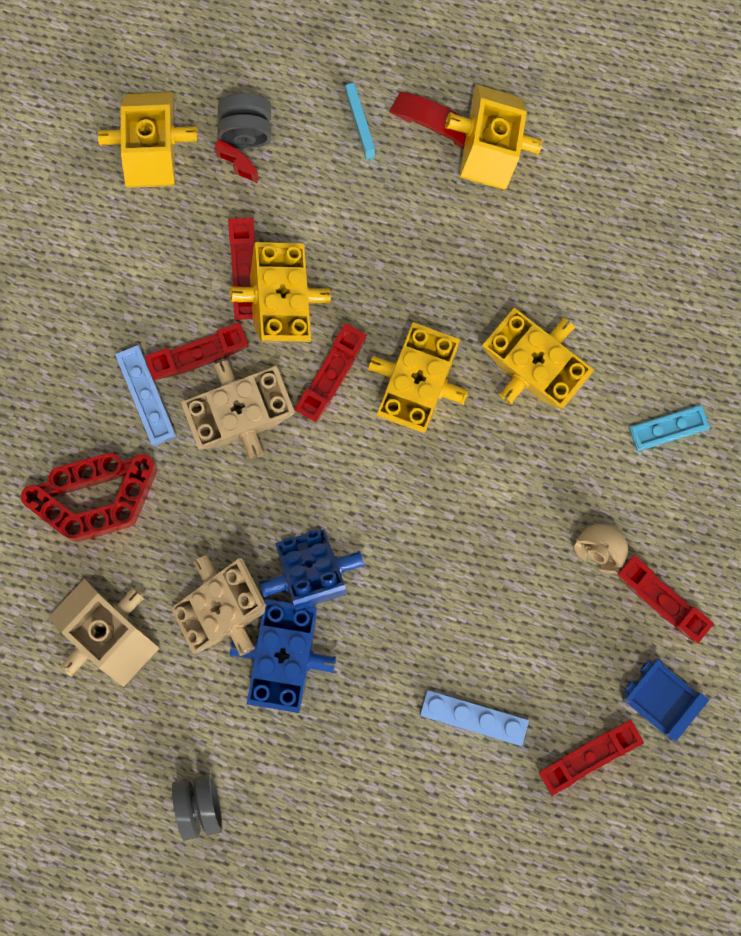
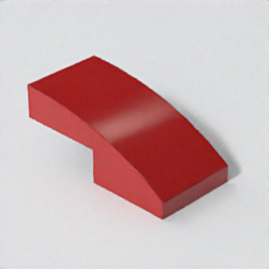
[214,139,259,183]

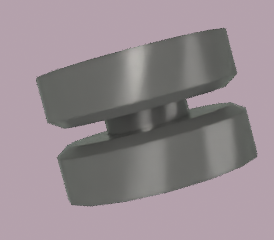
[217,93,271,148]
[172,774,223,841]

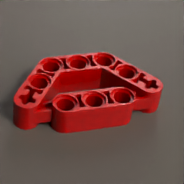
[21,453,157,542]

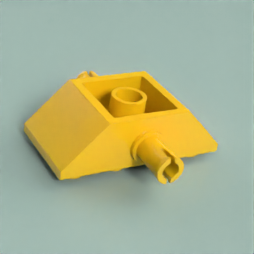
[445,84,543,190]
[98,92,198,188]
[229,242,331,342]
[482,308,594,410]
[368,322,469,434]

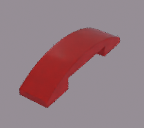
[389,92,466,149]
[228,218,256,320]
[145,322,249,380]
[294,323,367,423]
[617,555,714,644]
[538,719,644,796]

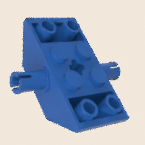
[259,529,365,611]
[230,599,336,713]

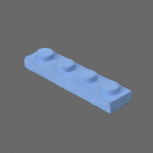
[115,345,177,447]
[420,690,529,746]

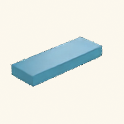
[345,83,375,160]
[629,404,710,452]

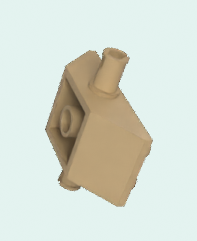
[181,360,295,460]
[171,555,266,656]
[49,579,160,687]

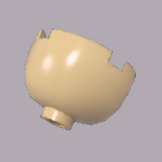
[574,524,628,573]

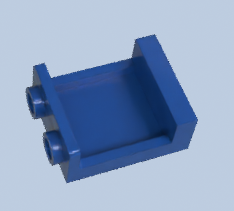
[622,658,709,741]

